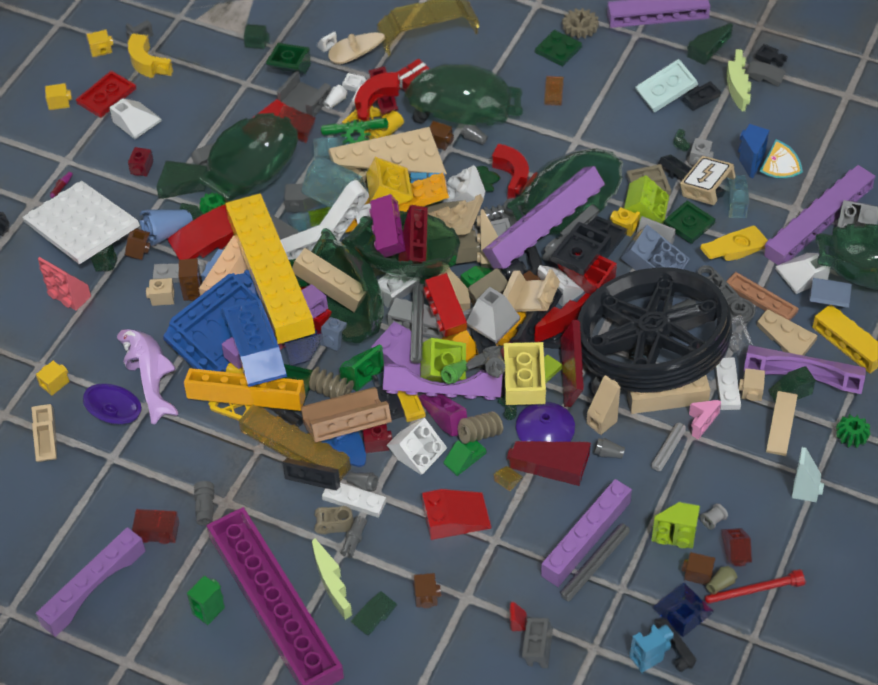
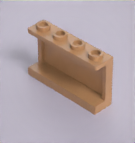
[301,387,392,442]

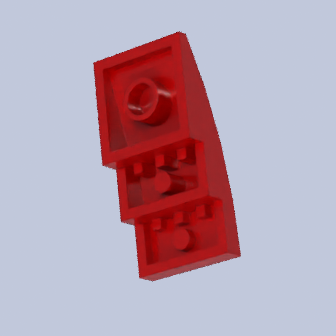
[167,204,235,260]

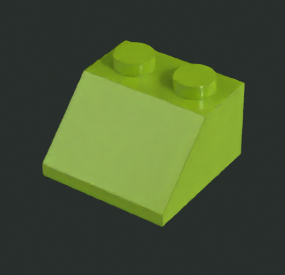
[420,338,466,382]

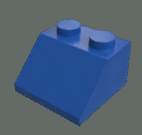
[738,124,770,178]

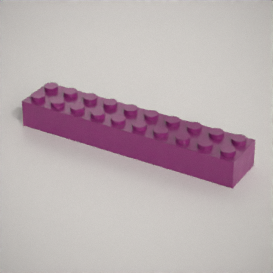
[206,507,344,685]

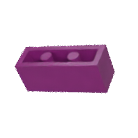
[369,194,406,257]

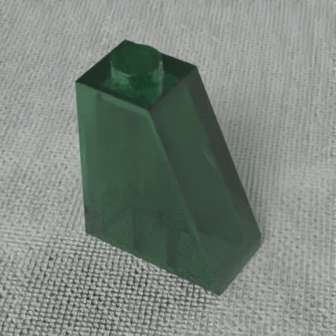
[156,161,211,199]

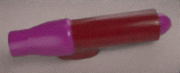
[50,172,73,198]

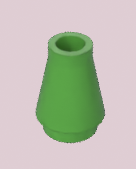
[441,360,467,384]

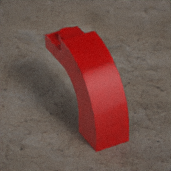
[354,72,400,121]
[492,143,529,199]

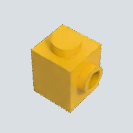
[87,30,114,57]
[45,83,72,110]
[36,360,69,396]

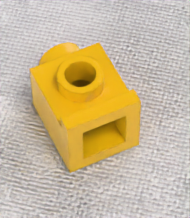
[610,207,640,237]

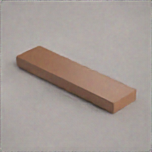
[726,272,799,321]

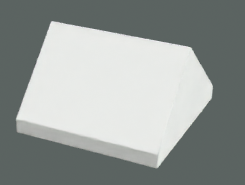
[538,265,584,307]
[370,266,421,308]

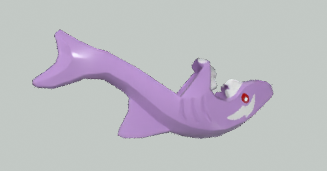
[117,329,178,424]

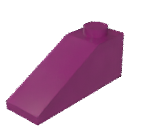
[418,393,467,436]

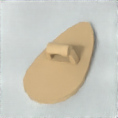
[328,33,385,64]

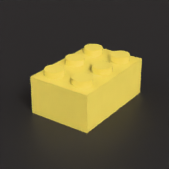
[504,342,546,405]

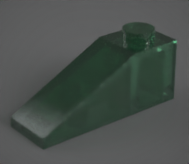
[687,23,733,65]

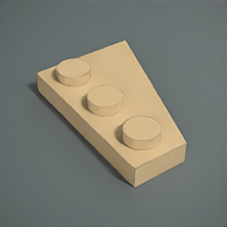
[757,309,818,356]

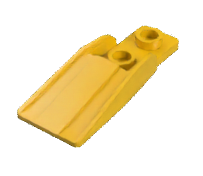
[700,226,768,261]

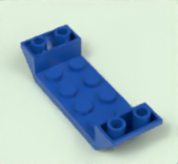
[221,299,287,387]

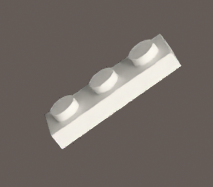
[715,358,741,410]
[322,483,386,518]

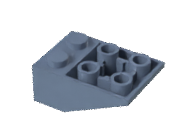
[621,225,690,270]

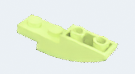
[727,49,751,111]

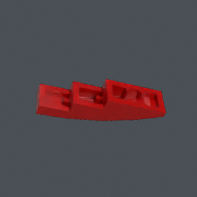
[535,293,590,342]

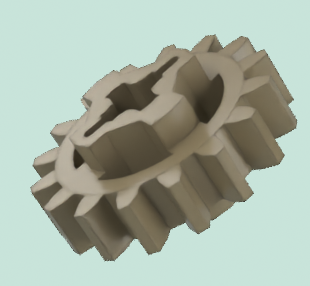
[562,8,599,39]

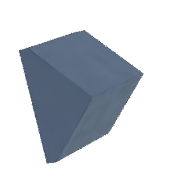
[809,278,852,307]

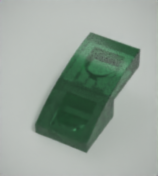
[351,591,398,636]

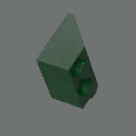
[266,43,311,74]

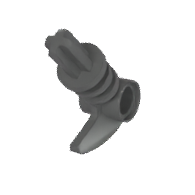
[473,198,520,227]
[466,346,505,378]

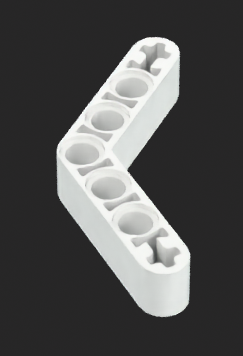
[280,180,369,260]

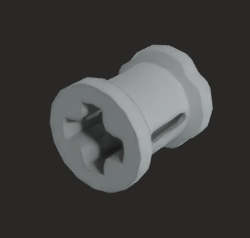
[700,503,728,530]

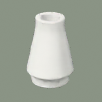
[323,85,348,110]

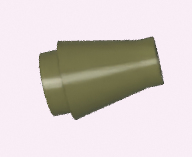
[706,566,737,594]

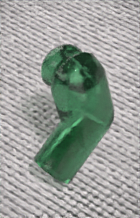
[673,129,690,151]
[180,203,202,220]
[498,395,517,420]

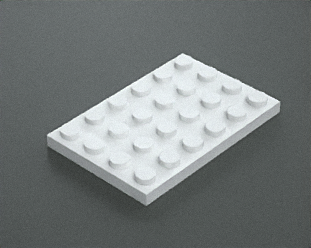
[23,181,140,264]

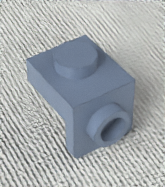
[320,317,347,351]

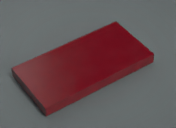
[561,320,584,407]

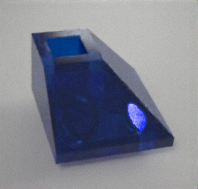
[282,329,323,366]
[653,583,714,637]

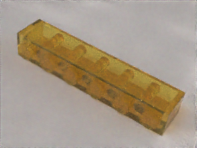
[239,404,351,481]

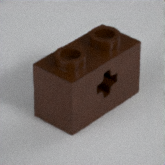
[179,258,202,301]

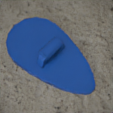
[319,431,366,467]

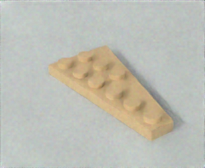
[328,127,446,176]
[369,194,483,251]

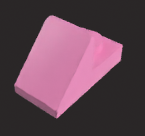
[689,400,721,439]

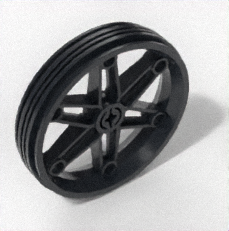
[578,267,732,393]

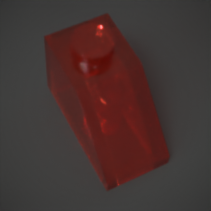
[722,528,752,566]

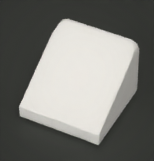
[317,31,337,52]

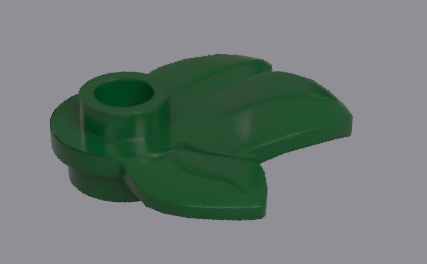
[476,166,501,192]

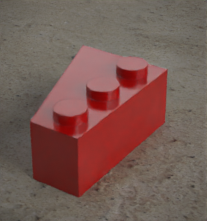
[558,253,617,295]
[423,273,467,337]

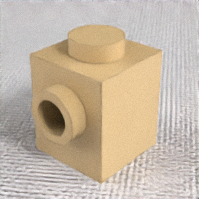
[146,278,175,306]
[739,368,765,401]

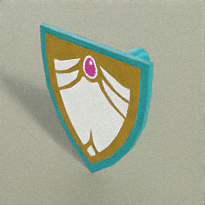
[760,139,803,178]

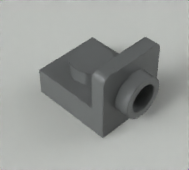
[125,20,154,39]

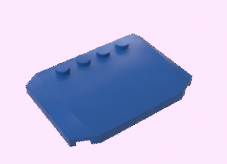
[163,270,260,372]

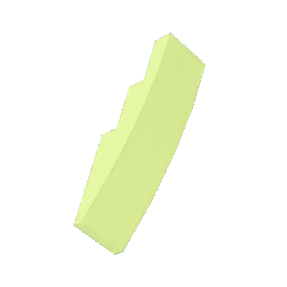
[312,539,352,620]

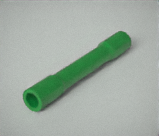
[321,118,388,135]

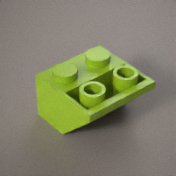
[624,175,669,224]
[652,502,700,549]

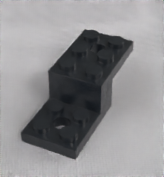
[551,216,627,276]

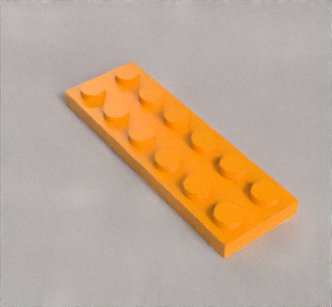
[345,173,449,232]

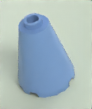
[140,210,193,246]

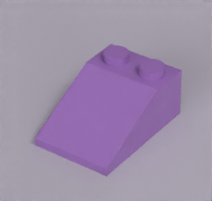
[371,322,421,376]

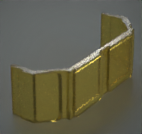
[377,0,479,56]

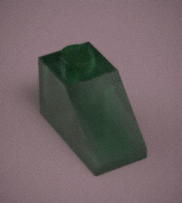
[768,366,816,402]

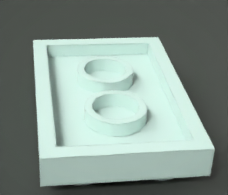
[636,59,698,113]

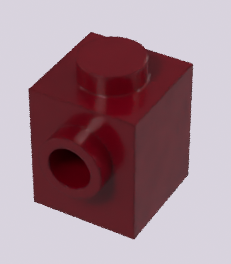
[128,147,154,177]
[363,423,392,453]

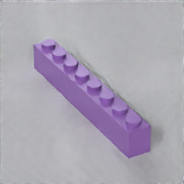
[764,165,875,265]
[482,166,604,269]

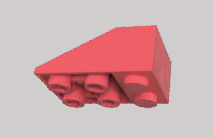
[38,257,91,311]

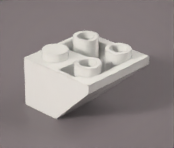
[110,99,161,139]
[443,165,485,203]
[775,253,831,294]
[387,418,447,475]

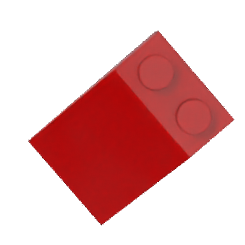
[422,489,491,540]

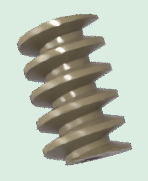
[309,366,354,398]
[458,411,503,444]

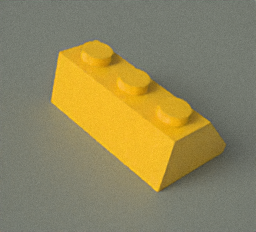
[366,157,413,205]

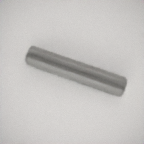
[652,423,686,472]

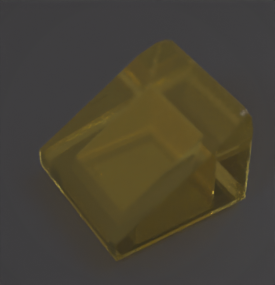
[494,466,523,491]

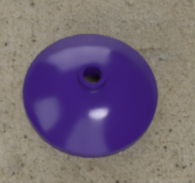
[83,384,141,424]
[516,402,575,442]

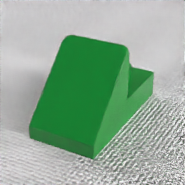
[444,440,487,476]

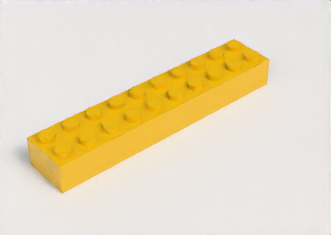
[225,193,315,344]

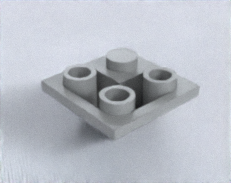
[836,200,878,244]
[467,287,520,344]

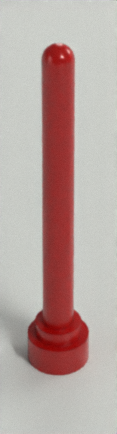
[705,569,805,604]

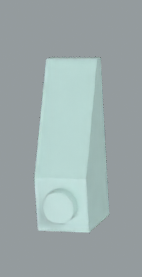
[792,447,824,502]

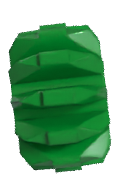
[340,119,371,144]
[199,191,230,215]
[836,414,871,448]

